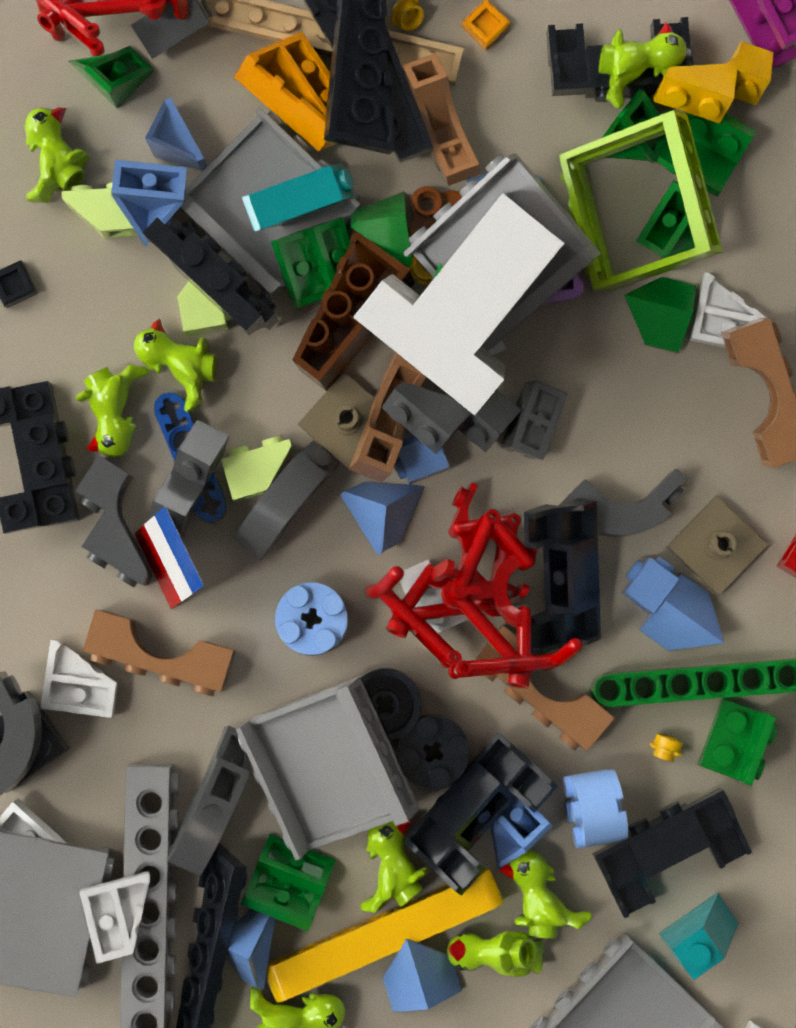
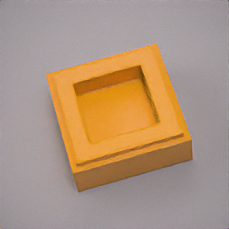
[461,0,511,51]

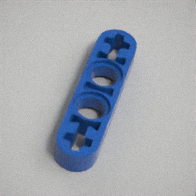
[154,392,228,523]

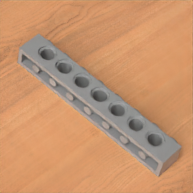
[120,764,180,1028]

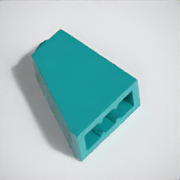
[242,163,354,232]
[659,893,739,980]

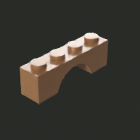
[721,318,796,468]
[349,350,426,483]
[83,609,236,696]
[475,625,614,751]

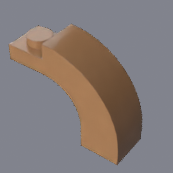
[403,53,481,186]

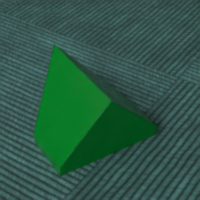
[68,45,154,108]
[602,89,668,163]
[636,180,695,258]
[351,191,412,267]
[624,277,696,354]

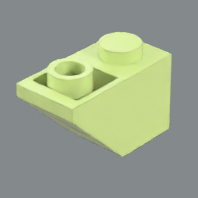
[61,183,138,239]
[177,281,232,337]
[221,436,294,502]

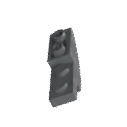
[166,725,251,876]

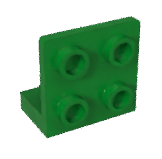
[657,113,757,196]
[697,698,778,786]

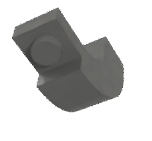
[233,440,341,561]
[559,469,687,537]
[0,671,42,796]

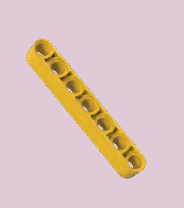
[266,868,504,1002]

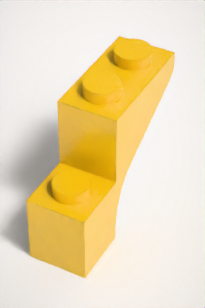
[653,41,774,124]

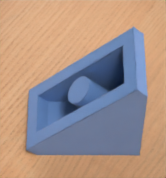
[145,97,207,171]
[111,160,187,247]
[340,482,425,555]
[639,573,724,651]
[491,797,553,870]
[227,909,275,989]
[383,939,462,1012]

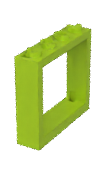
[559,110,723,292]

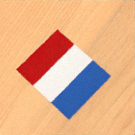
[134,506,204,609]

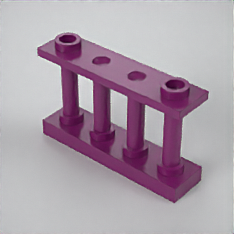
[729,0,796,70]

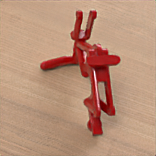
[36,0,189,56]
[364,482,530,668]
[431,509,583,689]

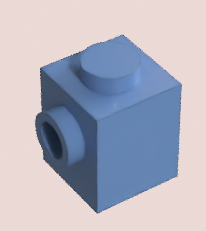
[394,435,450,485]
[621,557,679,614]

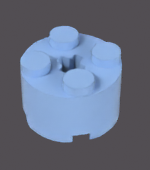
[275,583,348,656]
[562,769,628,849]

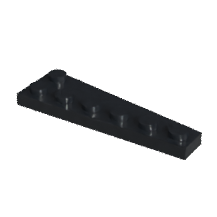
[303,0,433,163]
[324,0,395,154]
[176,843,247,1028]

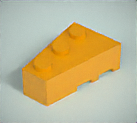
[234,32,337,152]

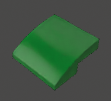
[271,217,351,308]
[241,834,336,932]

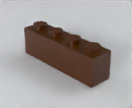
[292,230,415,391]

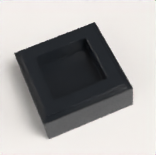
[0,260,38,308]

